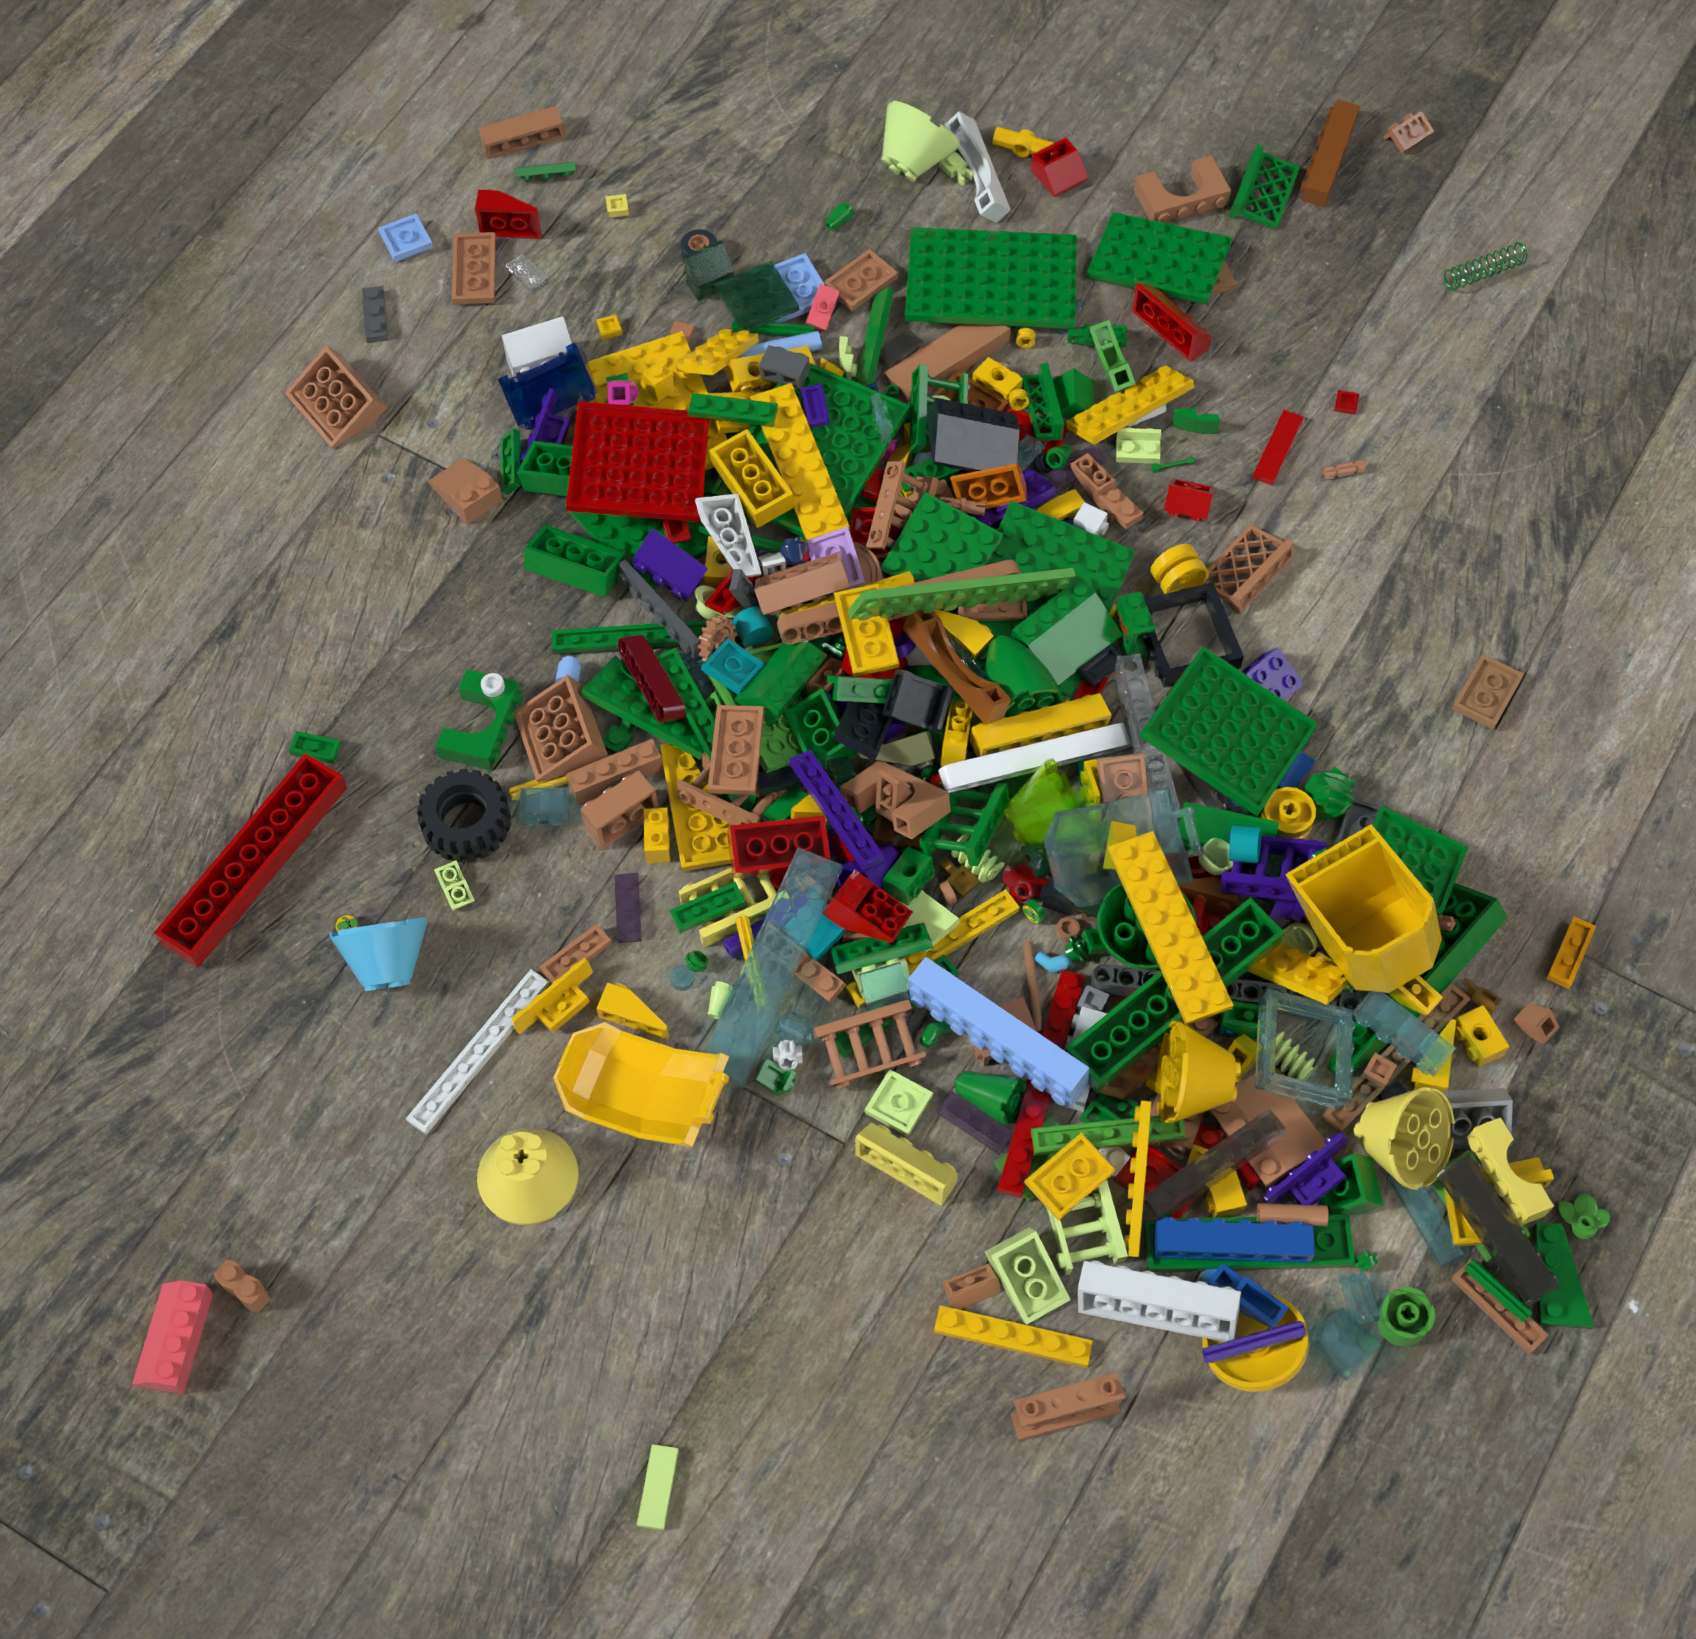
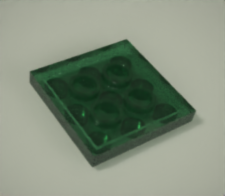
[715,261,799,331]

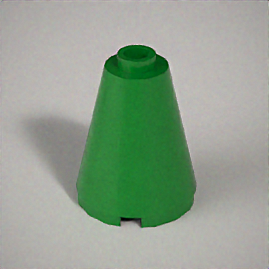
[954,1071,1026,1126]

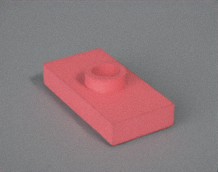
[805,284,840,332]

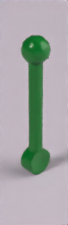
[1151,456,1196,473]

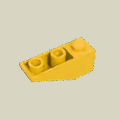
[941,700,973,767]

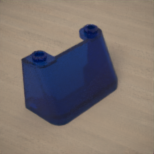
[498,342,598,430]

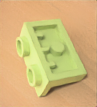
[1116,427,1161,464]

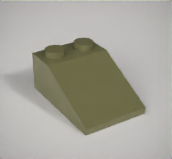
[859,730,938,768]

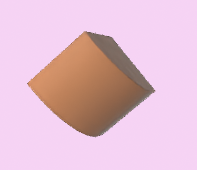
[1514,1003,1560,1044]

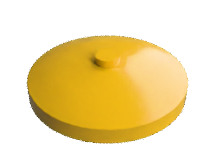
[1202,1293,1309,1392]

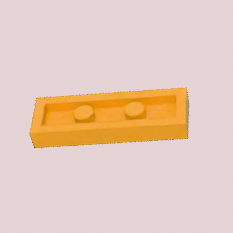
[1546,916,1597,989]

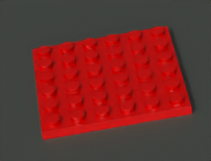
[566,401,709,522]

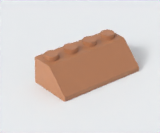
[754,551,850,616]

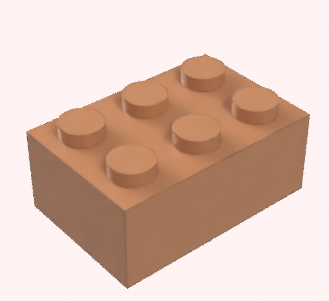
[580,770,658,851]

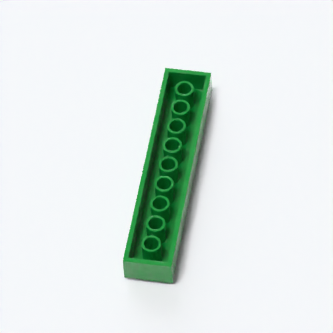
[1065,898,1285,1094]

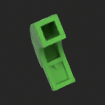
[1088,319,1136,392]

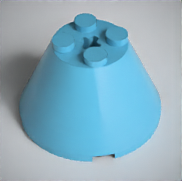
[329,917,428,991]

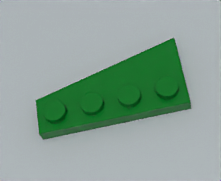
[1534,1222,1594,1329]

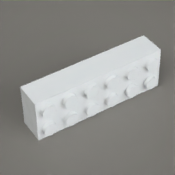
[1078,1261,1241,1342]

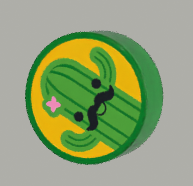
[1022,900,1046,924]

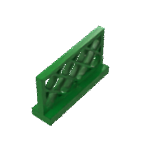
[1228,144,1300,230]

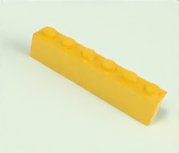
[969,693,1111,757]

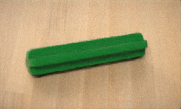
[1465,1259,1532,1322]

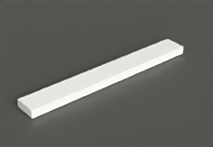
[406,969,551,1135]

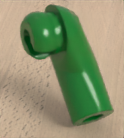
[920,1021,953,1048]

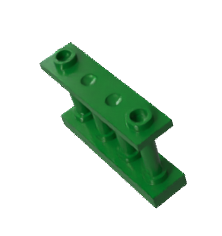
[910,364,970,454]
[920,782,1010,867]

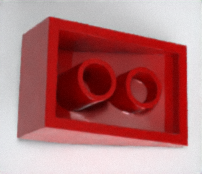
[475,189,542,239]

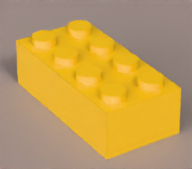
[709,429,795,528]

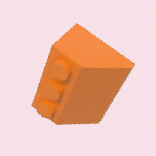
[951,463,1026,509]

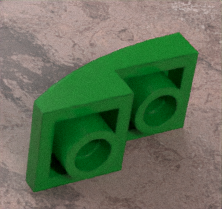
[1172,408,1219,434]

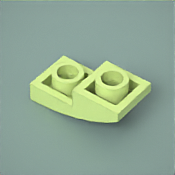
[839,336,857,380]
[434,860,475,911]

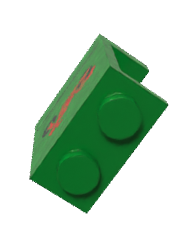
[1113,592,1156,663]

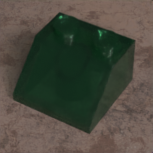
[684,240,735,301]

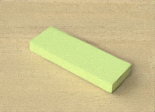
[637,1444,679,1531]

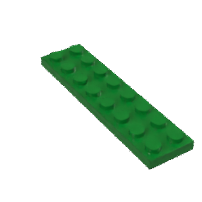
[1144,1214,1355,1272]

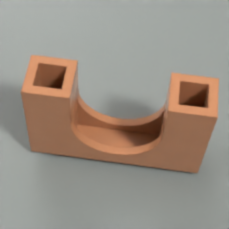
[1134,155,1231,223]
[841,760,951,839]

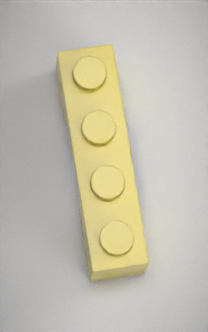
[1467,1117,1554,1226]

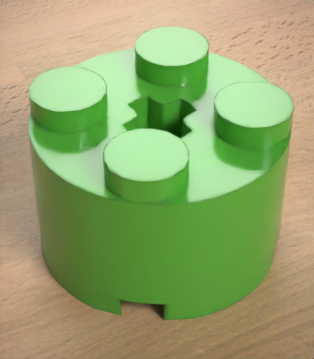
[1377,1287,1435,1347]

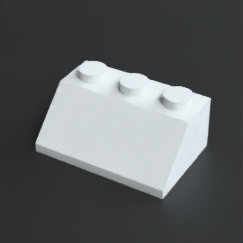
[502,316,576,381]

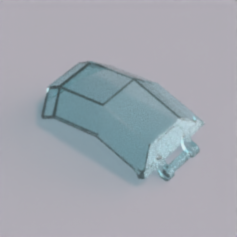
[1043,788,1205,908]

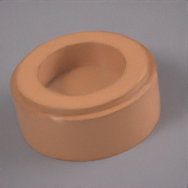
[938,880,957,906]
[1056,917,1081,942]

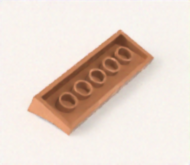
[884,324,1011,402]

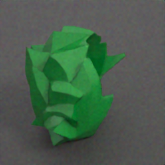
[1305,766,1356,820]

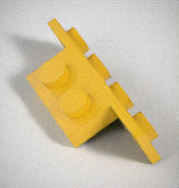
[511,958,593,1034]

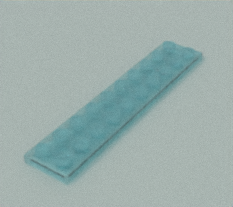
[704,848,843,1089]

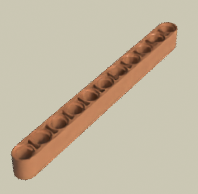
[777,560,1022,644]

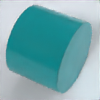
[733,606,774,648]
[1229,825,1261,863]

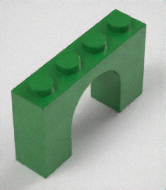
[435,669,523,770]

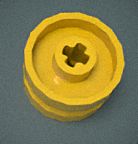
[1150,543,1209,594]
[1260,787,1316,840]

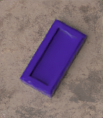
[801,384,830,428]

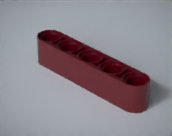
[618,634,685,723]

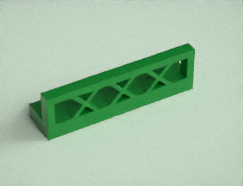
[1021,363,1064,441]
[827,675,892,703]

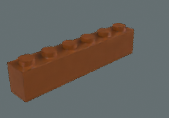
[1300,99,1360,207]

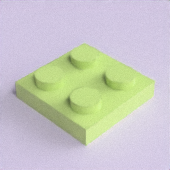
[865,1069,933,1137]

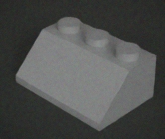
[1441,1088,1513,1150]

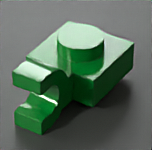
[602,719,636,754]

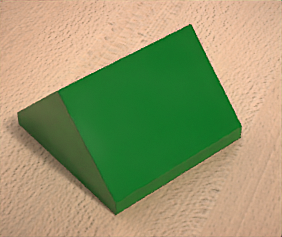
[1053,368,1095,418]

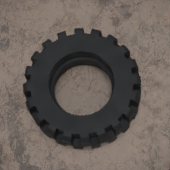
[417,769,511,863]

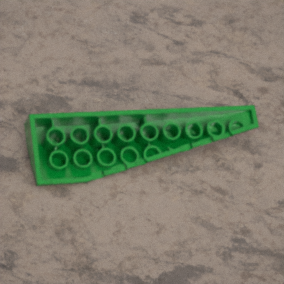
[1326,883,1508,1078]

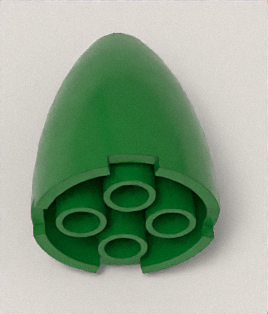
[986,635,1063,718]

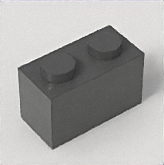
[759,345,811,390]

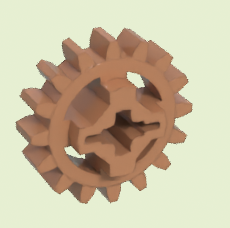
[698,615,737,662]

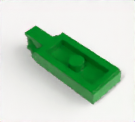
[1067,324,1127,347]

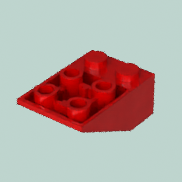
[822,869,913,943]

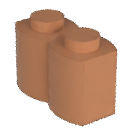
[214,1260,271,1313]

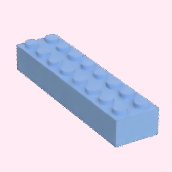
[908,957,1089,1108]

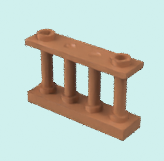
[866,461,939,549]
[677,752,787,825]
[813,999,926,1089]
[1011,1372,1125,1442]

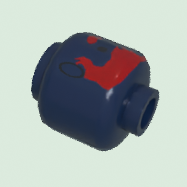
[780,537,811,567]

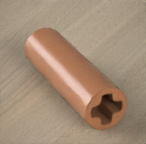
[1257,1203,1328,1226]

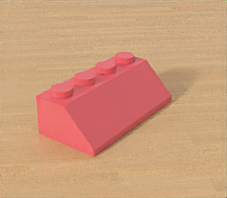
[132,1280,214,1394]

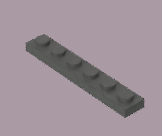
[617,560,701,660]

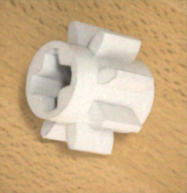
[773,1040,803,1071]

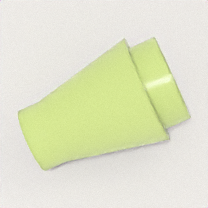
[707,981,735,1020]

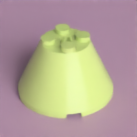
[881,101,960,181]

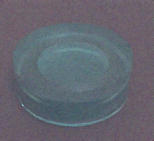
[670,965,694,991]

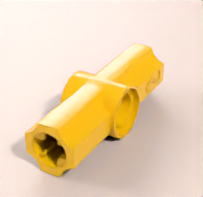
[992,127,1055,157]

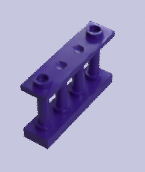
[1221,832,1327,902]

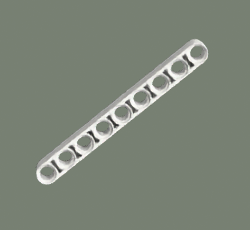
[938,723,1132,793]

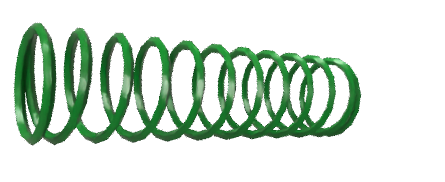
[1444,242,1528,291]

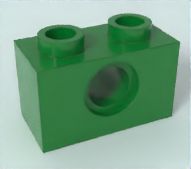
[882,847,935,905]

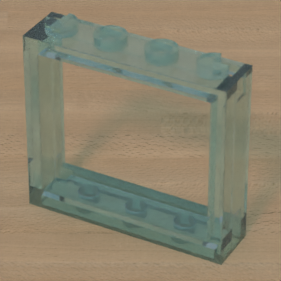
[1255,989,1355,1109]

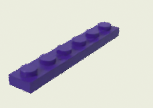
[789,750,884,871]

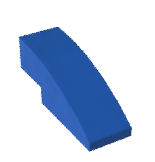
[1207,1263,1289,1328]

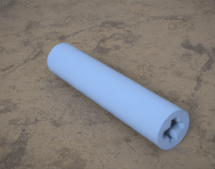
[738,331,822,358]

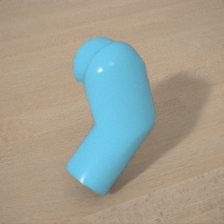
[1034,951,1072,973]

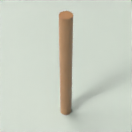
[1023,941,1043,1034]

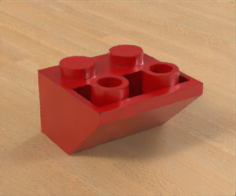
[1031,137,1088,197]

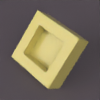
[606,194,629,218]

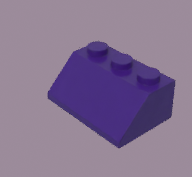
[632,529,708,602]

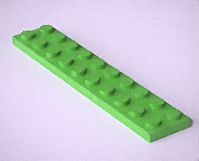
[848,568,1076,621]

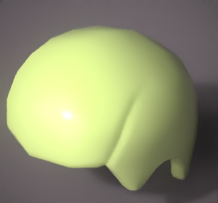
[1198,838,1233,875]
[1281,922,1318,955]

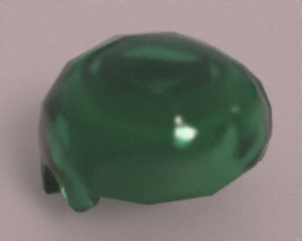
[1021,844,1052,879]

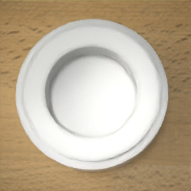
[481,673,505,697]

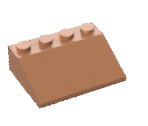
[285,346,388,448]
[515,675,608,783]
[1208,1067,1326,1190]

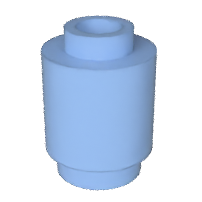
[555,656,581,683]

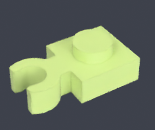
[939,151,973,186]

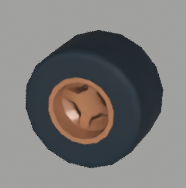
[680,229,719,270]

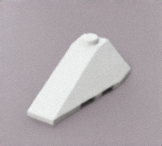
[695,494,761,577]

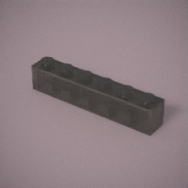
[1144,1108,1286,1220]
[1436,1154,1560,1307]

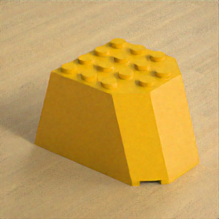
[1285,824,1442,993]

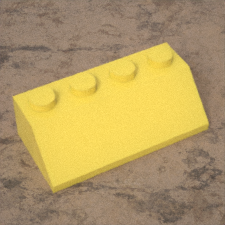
[855,1122,958,1206]

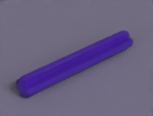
[1202,1321,1306,1363]

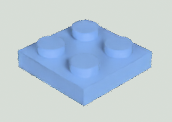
[378,214,433,262]

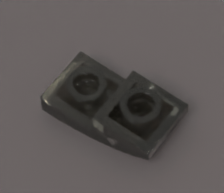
[879,329,924,368]

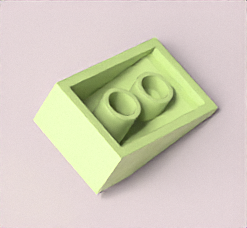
[985,1227,1071,1325]

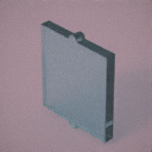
[859,962,909,1011]

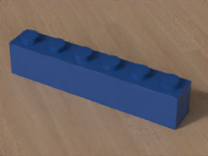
[1154,1217,1315,1263]

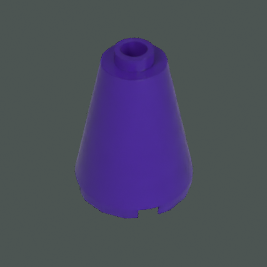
[836,845,900,889]

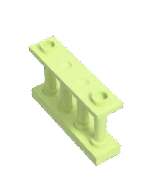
[1047,1180,1128,1275]

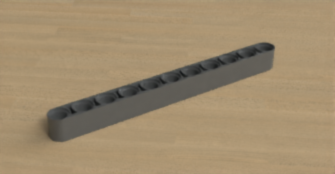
[1091,964,1362,1022]

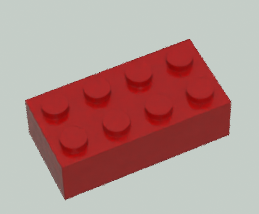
[727,815,831,878]

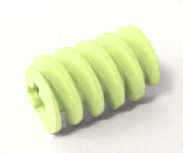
[951,834,1005,883]
[1263,1031,1317,1086]

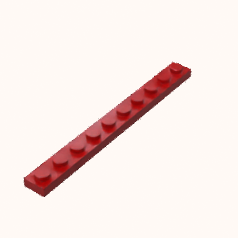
[997,970,1085,1198]

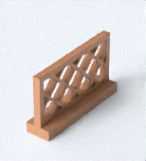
[1203,524,1294,614]

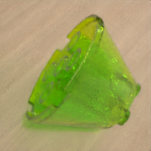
[1004,758,1090,847]

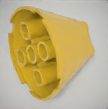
[1156,1021,1241,1123]

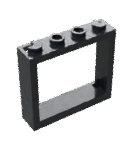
[1141,582,1244,688]

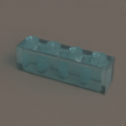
[1352,991,1456,1077]

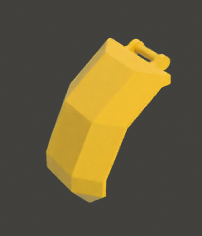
[553,1022,730,1147]

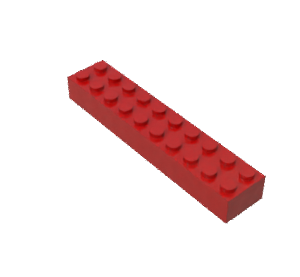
[153,753,347,968]

